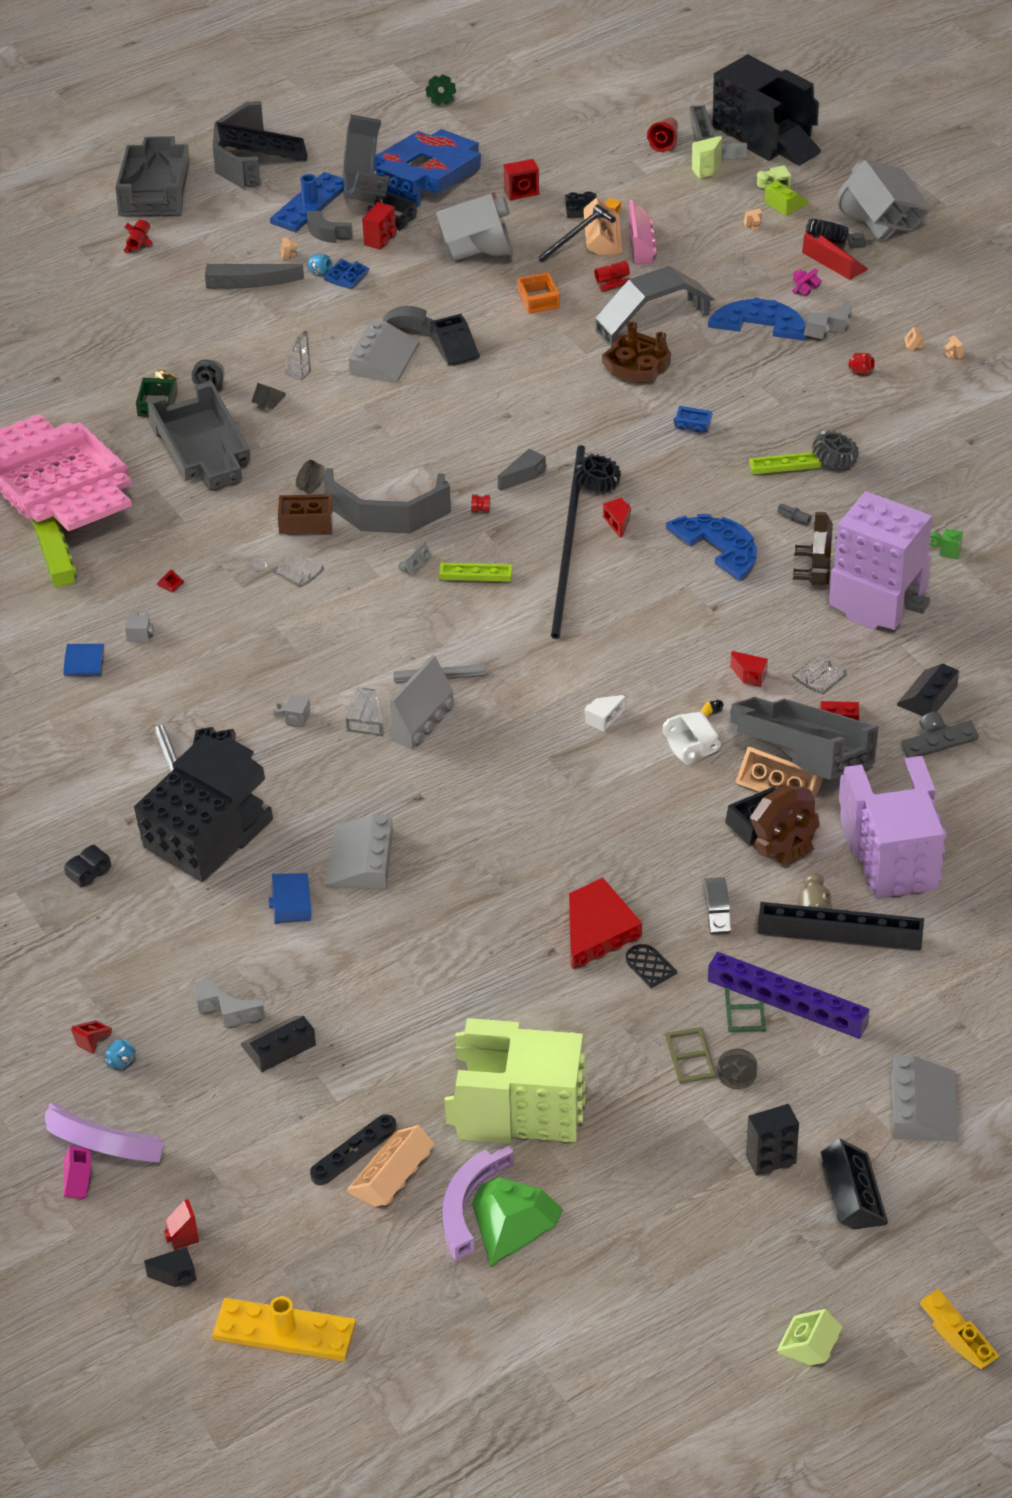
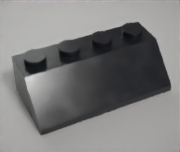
[820,1138,888,1230]

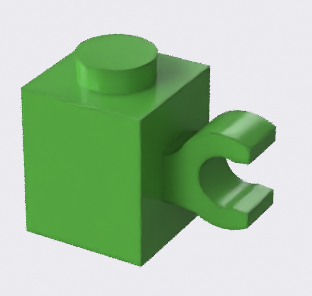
[930,529,963,559]

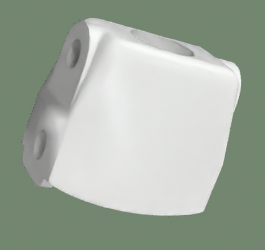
[663,712,721,765]

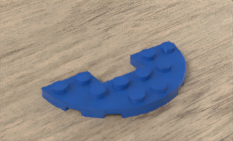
[708,298,806,341]
[666,514,757,581]

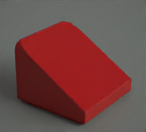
[157,569,184,593]

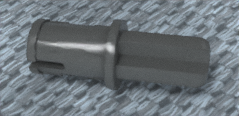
[777,504,812,526]

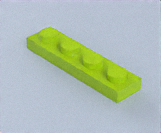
[749,452,821,475]
[439,562,513,582]

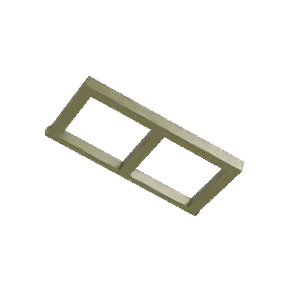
[665,1027,717,1084]

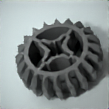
[812,430,859,470]

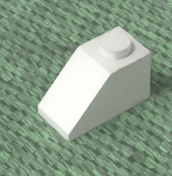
[584,695,625,732]

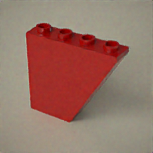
[569,878,642,969]

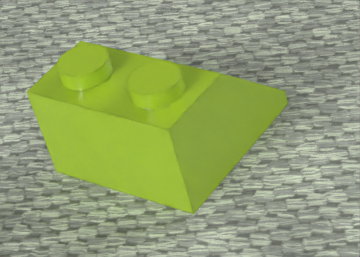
[764,181,809,216]

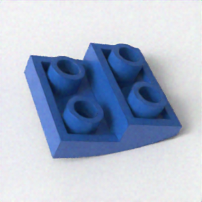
[324,258,370,288]
[63,643,104,676]

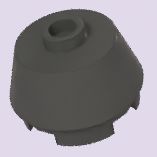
[191,359,225,390]

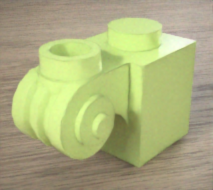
[757,165,791,189]

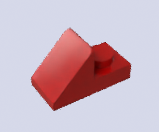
[71,1020,112,1054]

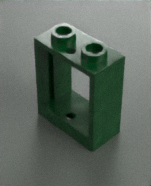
[136,378,178,416]

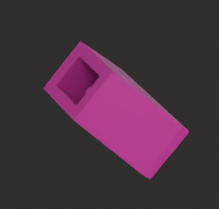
[63,1146,91,1199]

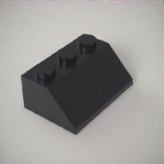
[897,663,959,716]
[241,1016,316,1072]

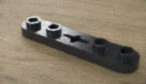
[310,1114,397,1185]

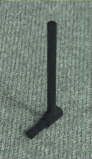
[538,204,616,262]

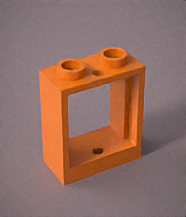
[517,272,560,314]

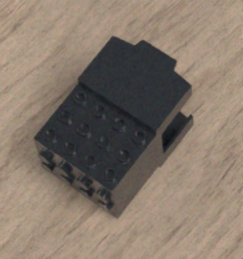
[712,54,819,161]
[134,735,273,882]

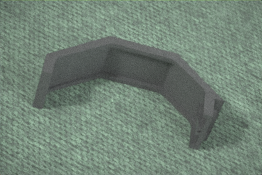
[213,101,264,190]
[342,114,389,203]
[596,266,715,347]
[324,468,451,534]

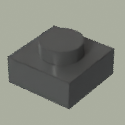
[847,233,866,249]
[906,593,930,614]

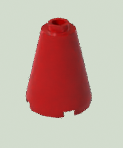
[646,117,678,152]

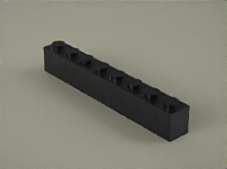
[758,902,924,950]

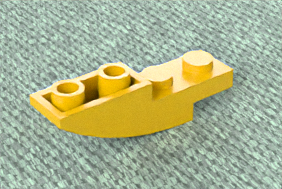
[919,1288,1000,1370]

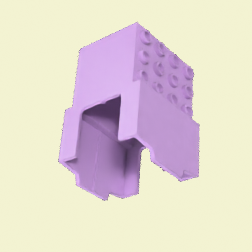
[829,491,932,630]
[839,756,947,899]

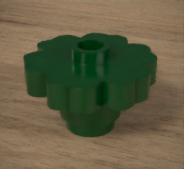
[425,74,456,106]

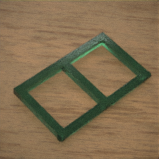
[725,987,766,1033]

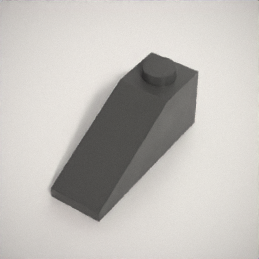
[498,449,547,490]

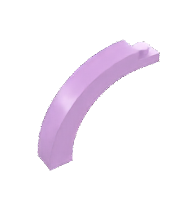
[45,1103,164,1162]
[442,1146,514,1261]

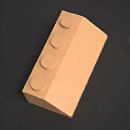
[584,198,622,255]
[735,747,823,797]
[346,1125,435,1207]

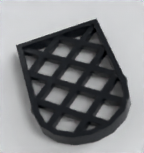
[626,944,677,988]

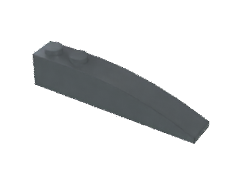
[690,105,714,142]
[205,264,304,288]

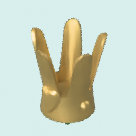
[154,369,178,380]

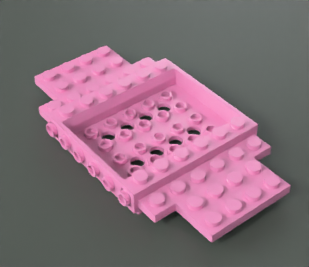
[0,414,132,531]

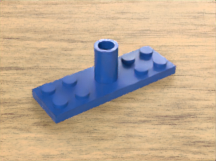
[270,172,344,233]

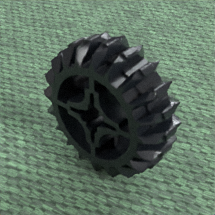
[806,218,849,243]
[574,453,621,494]

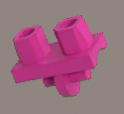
[792,268,822,296]

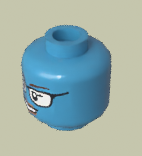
[308,254,333,275]
[104,1039,136,1070]

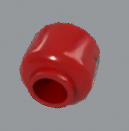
[848,353,875,375]

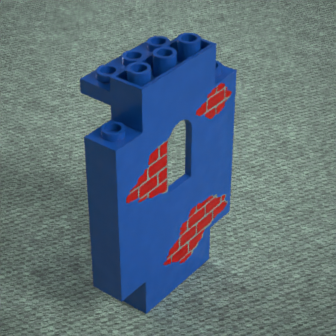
[374,129,481,208]

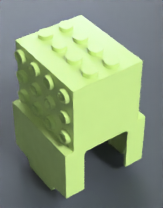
[445,1018,586,1144]

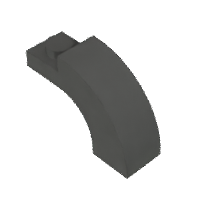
[307,211,353,243]
[382,306,434,336]
[703,877,731,934]

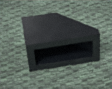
[144,1247,197,1287]

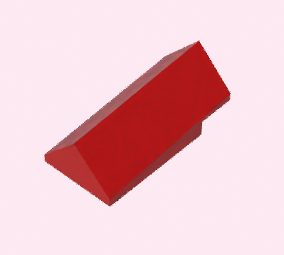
[802,232,868,280]

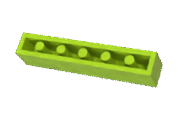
[32,516,77,588]

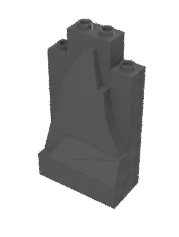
[115,136,189,215]
[147,381,250,490]
[730,696,879,780]

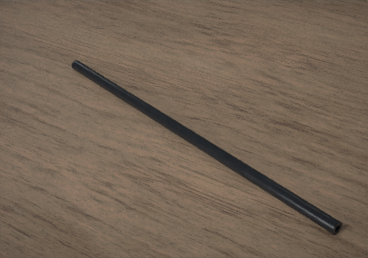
[551,445,585,639]

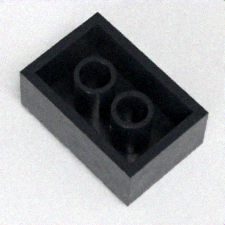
[746,1103,799,1176]

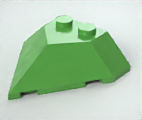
[472,1177,563,1267]

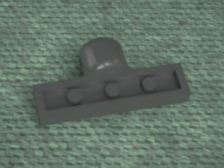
[901,711,979,758]

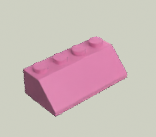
[629,200,656,264]

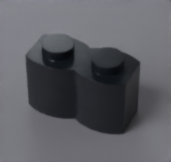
[64,844,111,887]

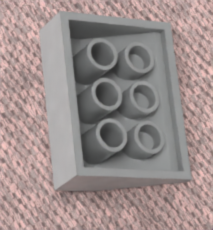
[349,320,419,383]
[390,655,454,749]
[327,814,393,889]
[891,1055,959,1141]

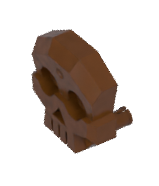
[602,322,671,382]
[750,785,821,866]

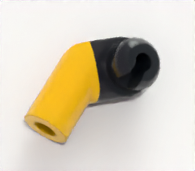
[701,699,724,719]

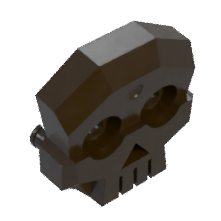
[793,512,833,585]

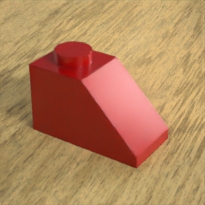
[603,497,631,537]
[730,651,768,687]
[163,1199,199,1250]

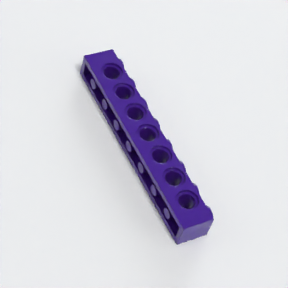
[708,951,870,1039]

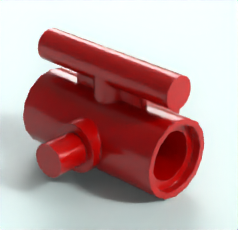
[124,219,153,254]
[594,261,631,292]

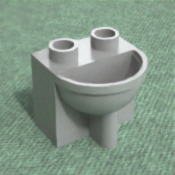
[836,159,932,242]
[436,192,513,261]

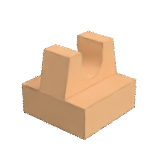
[744,208,762,231]
[280,237,298,260]
[904,327,926,351]
[944,336,965,359]

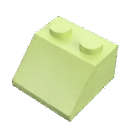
[692,136,722,179]
[777,1309,842,1366]

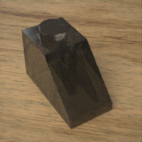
[251,383,286,411]

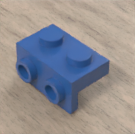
[673,406,713,433]

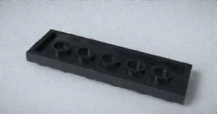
[214,122,308,161]

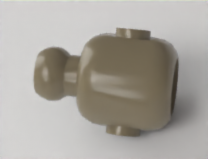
[799,873,832,909]

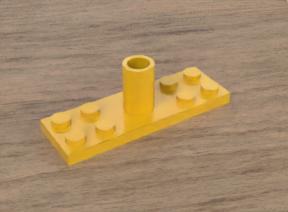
[212,1296,356,1362]

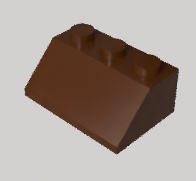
[278,494,333,534]

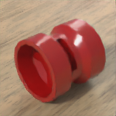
[471,494,491,513]

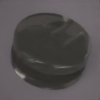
[295,460,325,494]
[718,1049,757,1089]

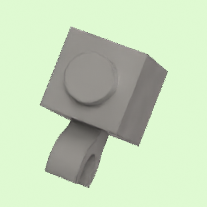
[125,611,154,642]
[273,695,311,727]

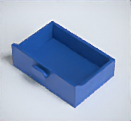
[269,873,311,925]

